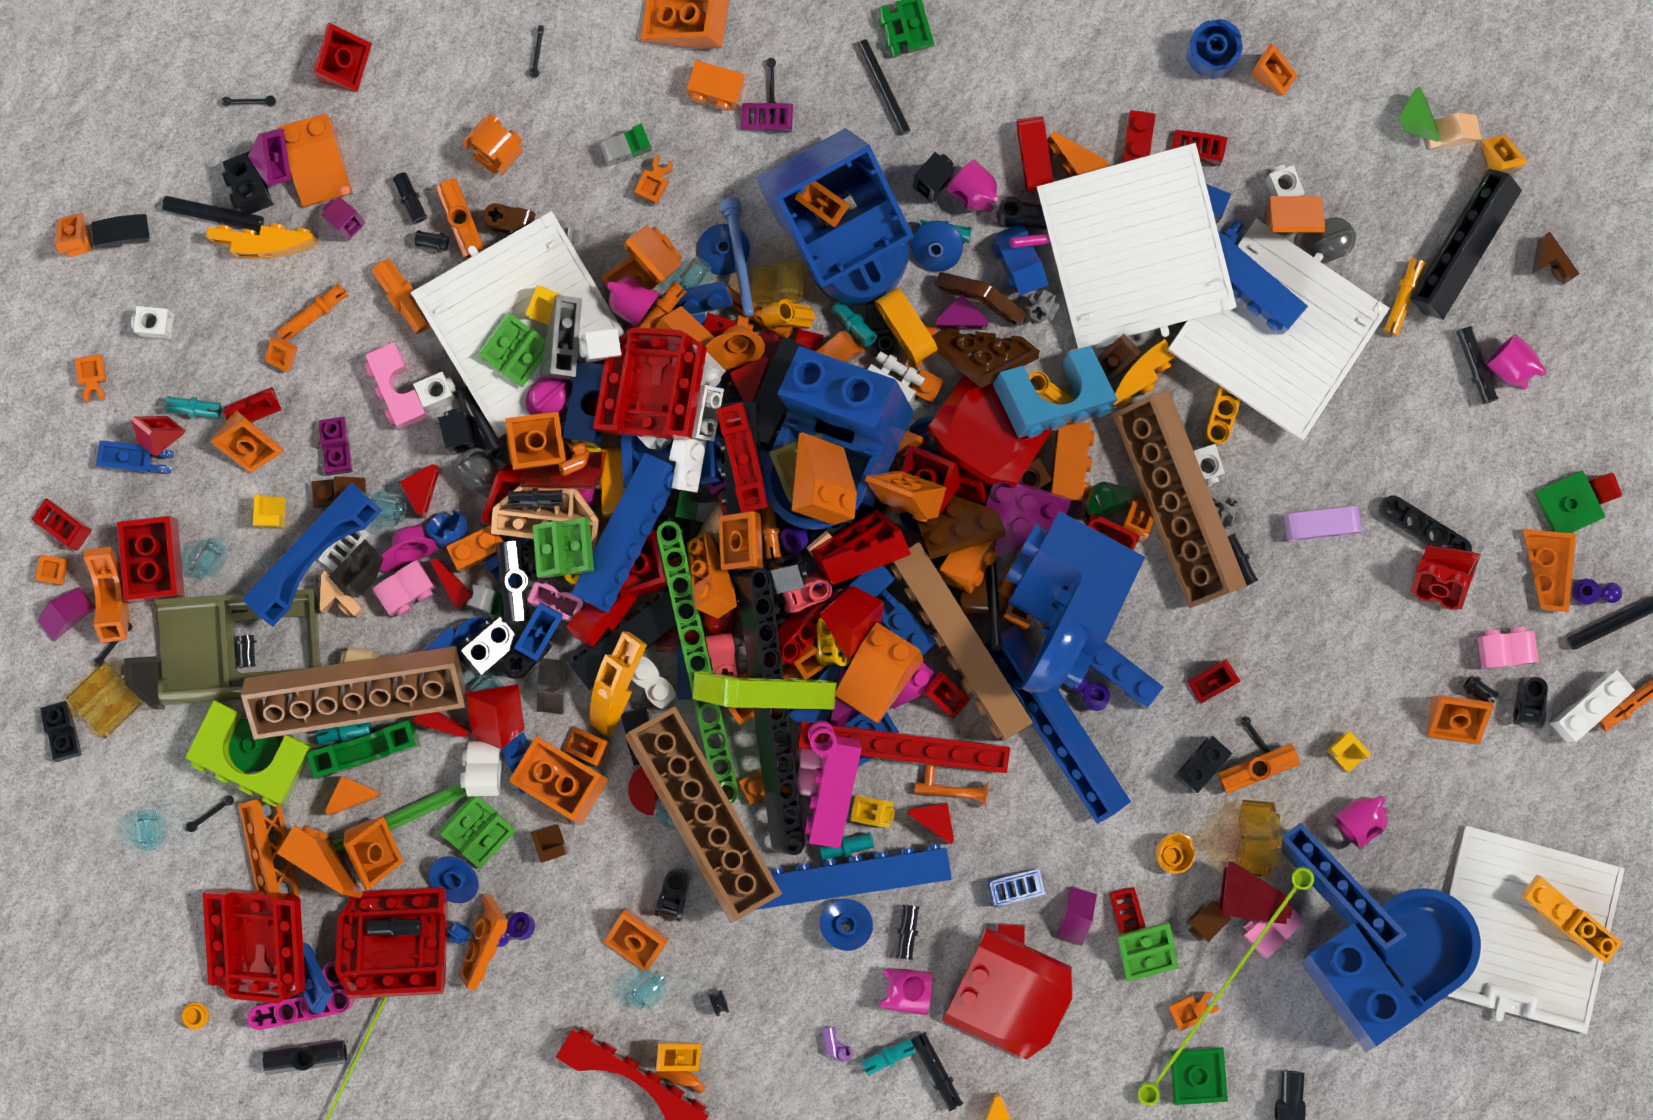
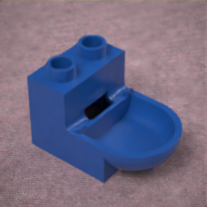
[755,128,914,305]
[763,346,914,529]
[1005,511,1145,694]
[1301,888,1481,1052]

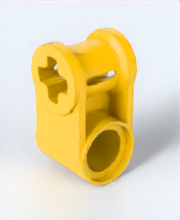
[816,618,852,666]

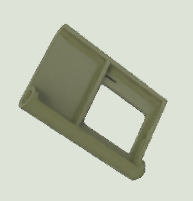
[155,589,321,705]

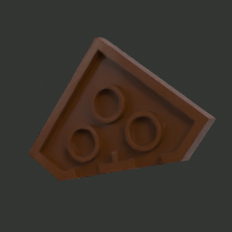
[932,328,1040,388]
[915,496,1006,560]

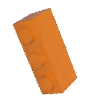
[1050,422,1095,504]

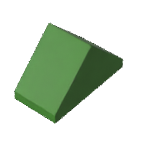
[1398,87,1441,142]

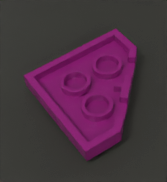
[986,482,1071,557]

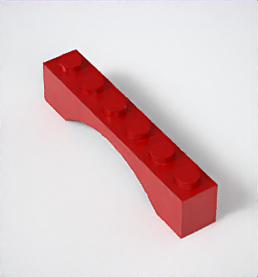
[556,1026,710,1120]

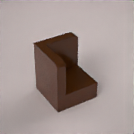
[531,824,569,863]

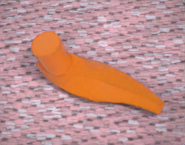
[656,1071,705,1093]

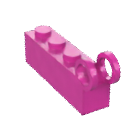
[804,721,862,848]

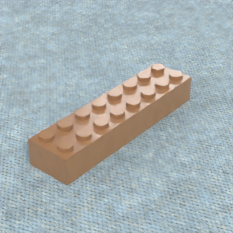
[1112,391,1247,608]
[890,542,1033,741]
[241,646,466,740]
[625,706,782,923]

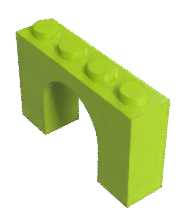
[185,700,314,807]

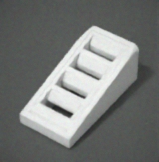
[318,529,373,576]

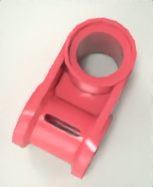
[782,570,832,613]
[705,632,737,677]

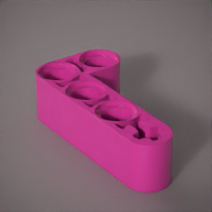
[247,962,355,1030]

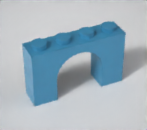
[993,346,1117,438]

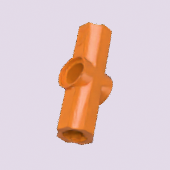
[436,179,485,259]
[371,258,431,335]
[1217,743,1300,794]

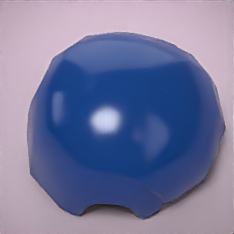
[425,510,467,547]

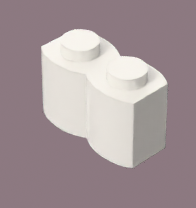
[632,656,678,710]
[460,741,502,796]

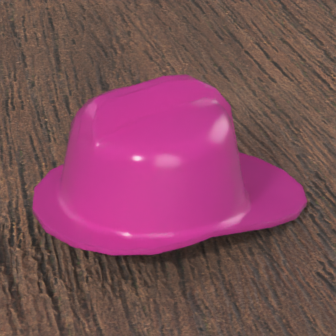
[525,378,573,418]
[376,524,437,572]

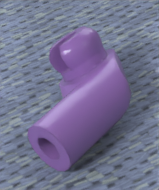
[822,1026,853,1062]

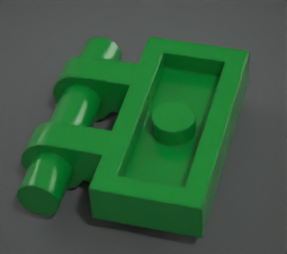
[878,0,934,57]

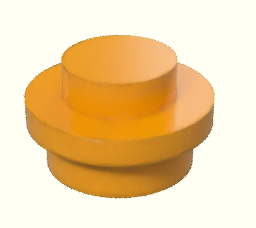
[182,1002,209,1030]

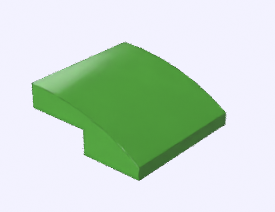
[477,312,546,387]
[533,517,594,578]
[438,796,516,869]
[1117,921,1179,982]

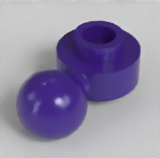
[781,525,808,562]
[1572,578,1622,606]
[1067,676,1110,711]
[497,912,535,947]

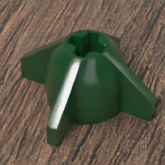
[1085,481,1133,521]

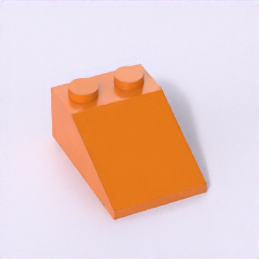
[641,0,729,49]
[277,113,353,208]
[623,225,682,287]
[792,432,857,525]
[865,471,946,522]
[835,623,924,724]
[509,736,609,825]
[277,825,363,898]

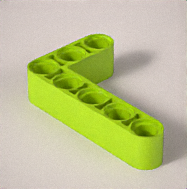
[692,672,837,709]

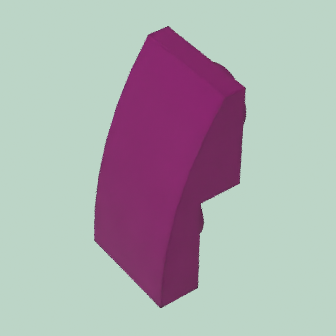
[318,417,353,476]

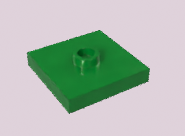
[1534,470,1606,533]
[229,719,280,773]
[1169,1047,1228,1105]

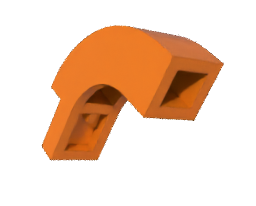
[83,547,129,643]

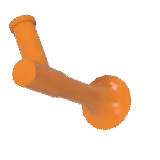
[914,764,989,808]

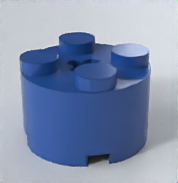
[1186,19,1243,79]

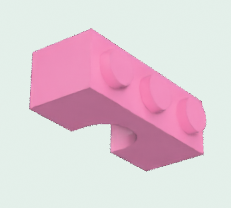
[364,342,429,430]

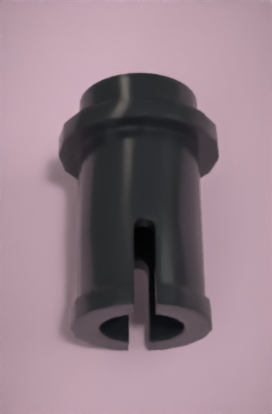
[415,230,449,253]
[235,635,257,667]
[1463,675,1499,703]

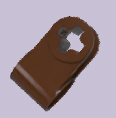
[484,203,536,235]
[961,571,989,616]

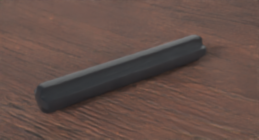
[162,196,264,231]
[1567,597,1653,650]

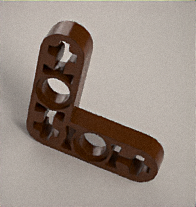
[934,272,1027,326]

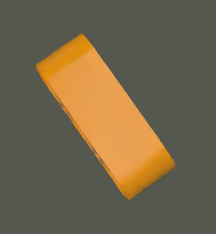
[875,287,938,364]
[1203,385,1241,447]
[602,447,626,520]

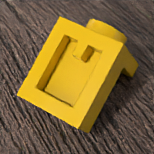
[850,795,895,828]

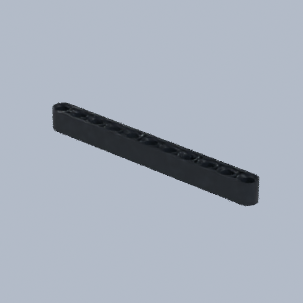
[737,568,805,855]

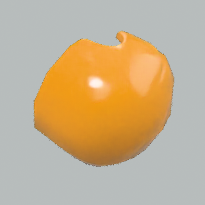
[1155,832,1196,874]

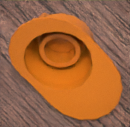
[706,325,765,370]

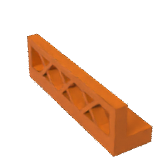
[238,798,300,898]

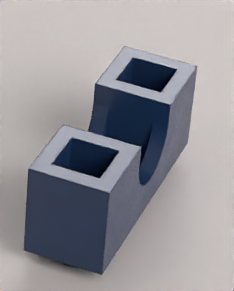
[561,361,604,448]

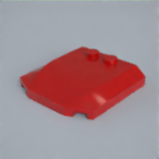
[593,327,707,440]
[926,375,1052,488]
[335,887,448,999]
[202,888,306,1003]
[942,927,1073,1060]

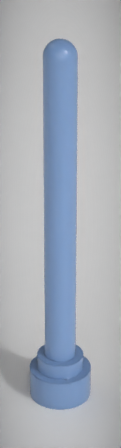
[720,197,754,317]

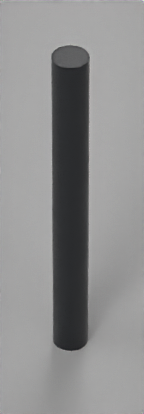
[858,39,911,135]
[986,558,1002,651]

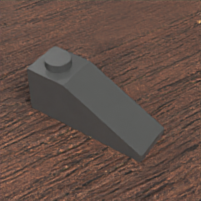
[541,295,582,381]

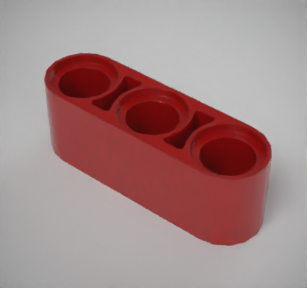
[1017,116,1053,192]
[778,601,831,663]

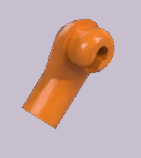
[559,442,589,476]

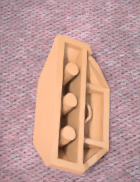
[491,482,599,546]

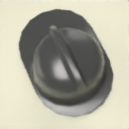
[1295,217,1356,264]
[458,447,506,498]

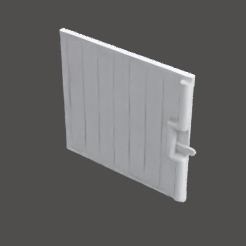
[1037,143,1237,349]
[411,211,625,438]
[1167,218,1390,441]
[1448,826,1625,1034]

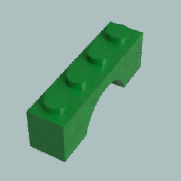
[306,720,421,779]

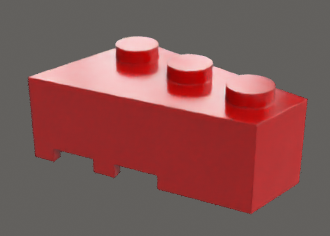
[811,509,911,585]

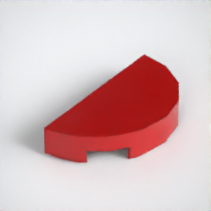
[628,766,658,816]

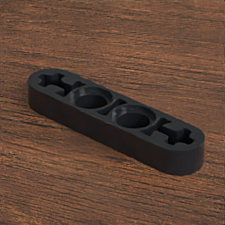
[1379,495,1472,552]

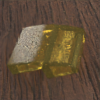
[66,661,144,739]

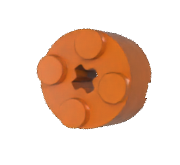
[462,114,523,176]

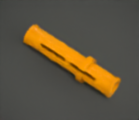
[1383,258,1426,336]

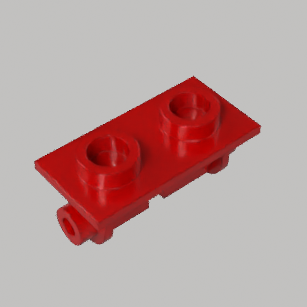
[223,387,282,423]

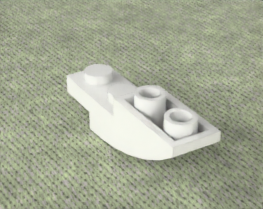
[669,384,724,492]

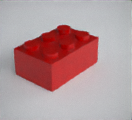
[117,516,185,603]

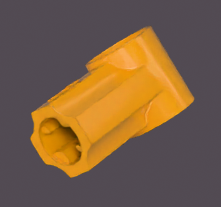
[761,299,815,329]
[1028,371,1074,405]

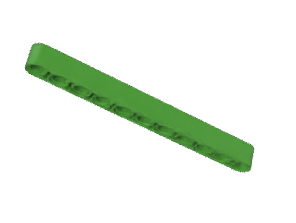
[657,521,738,804]

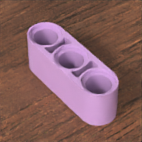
[1284,506,1362,541]

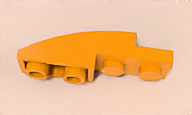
[206,223,318,259]
[1111,339,1182,409]
[590,632,647,738]
[1521,875,1622,964]

